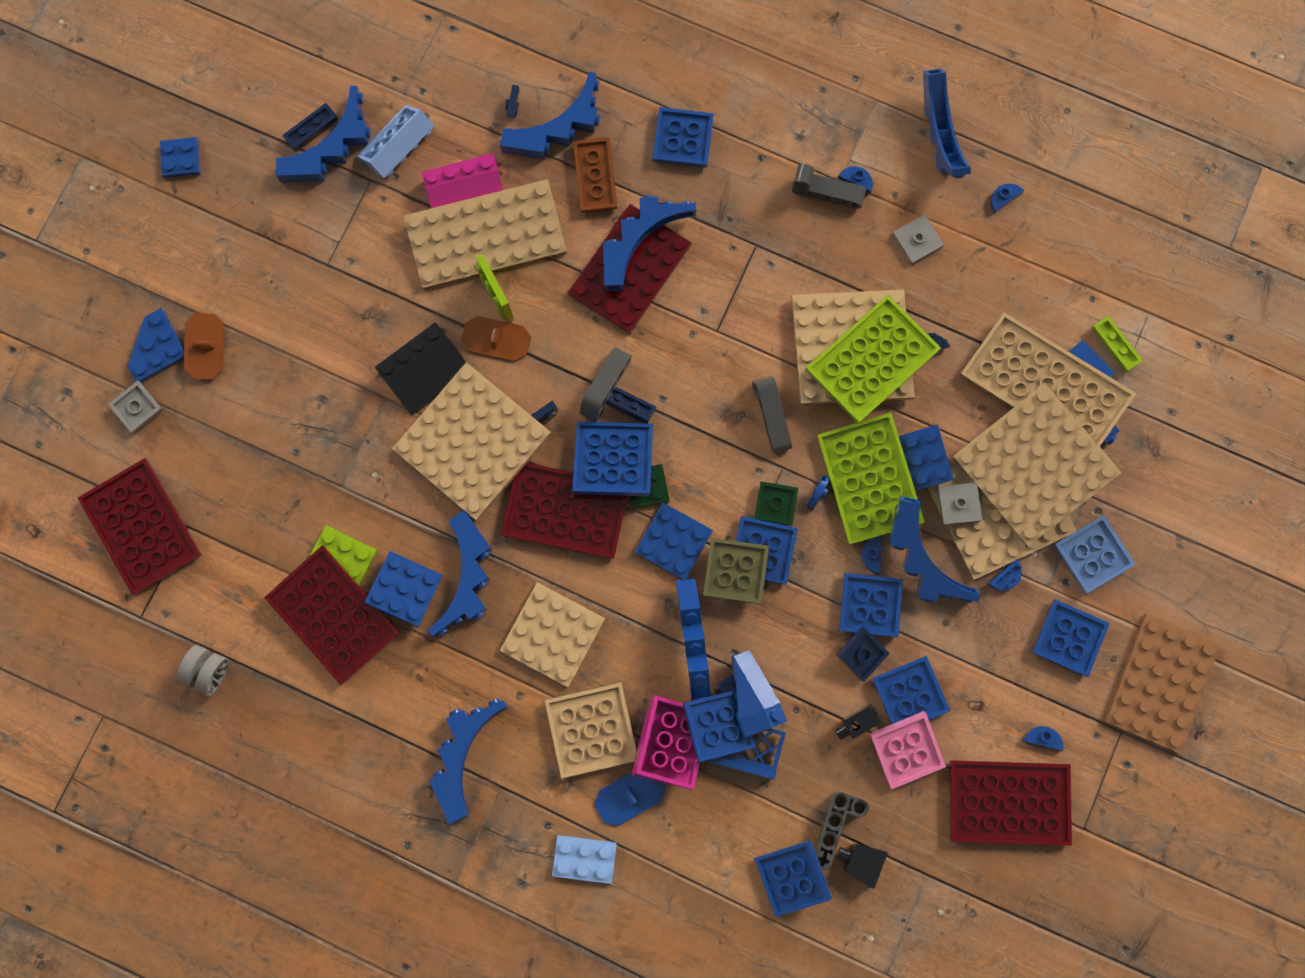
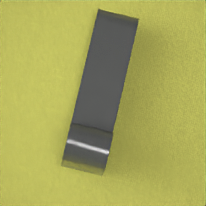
[792,164,866,209]
[580,347,632,422]
[752,376,792,454]
[815,792,869,870]

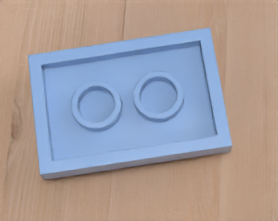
[552,835,617,884]

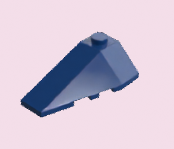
[732,650,787,738]

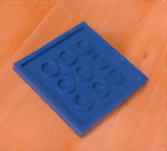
[572,421,653,496]

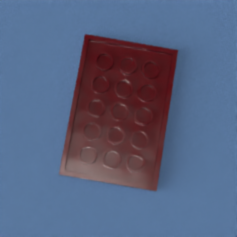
[568,204,692,334]
[78,458,202,596]
[501,463,628,559]
[264,545,401,685]
[950,760,1072,846]

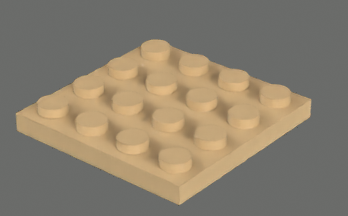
[500,582,605,688]
[545,683,637,779]

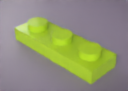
[1092,315,1143,372]

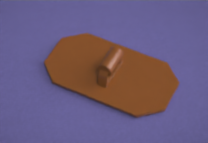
[184,313,224,380]
[461,316,531,361]

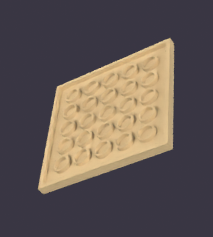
[791,290,915,405]
[392,362,552,521]
[953,383,1122,546]
[926,461,1077,581]

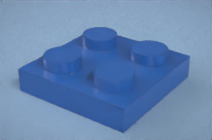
[160,137,201,178]

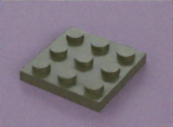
[703,538,769,604]

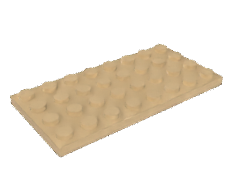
[403,179,567,289]
[961,312,1136,447]

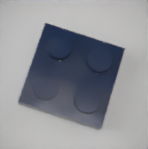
[836,627,890,682]

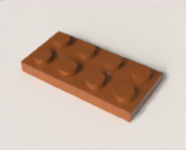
[573,137,618,213]

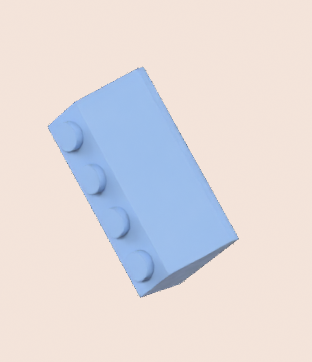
[356,105,434,178]

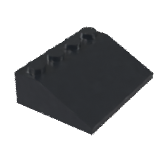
[374,322,466,416]

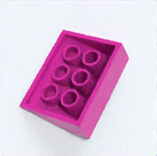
[421,153,503,208]
[631,695,700,790]

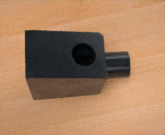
[835,703,880,740]
[836,843,888,889]

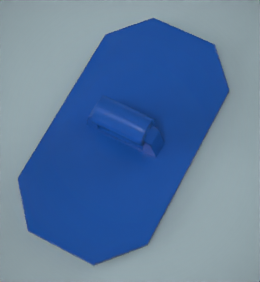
[594,772,667,826]

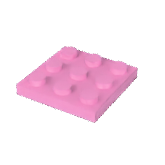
[869,711,946,790]

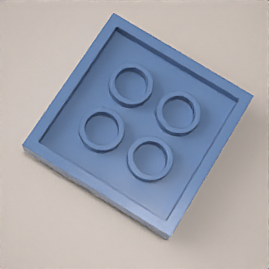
[1053,515,1136,594]

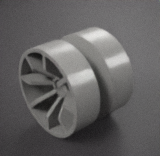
[176,645,229,697]

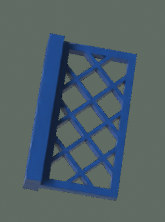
[706,728,786,780]

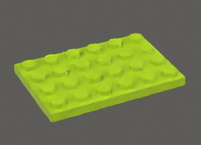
[805,295,941,424]
[817,412,925,545]

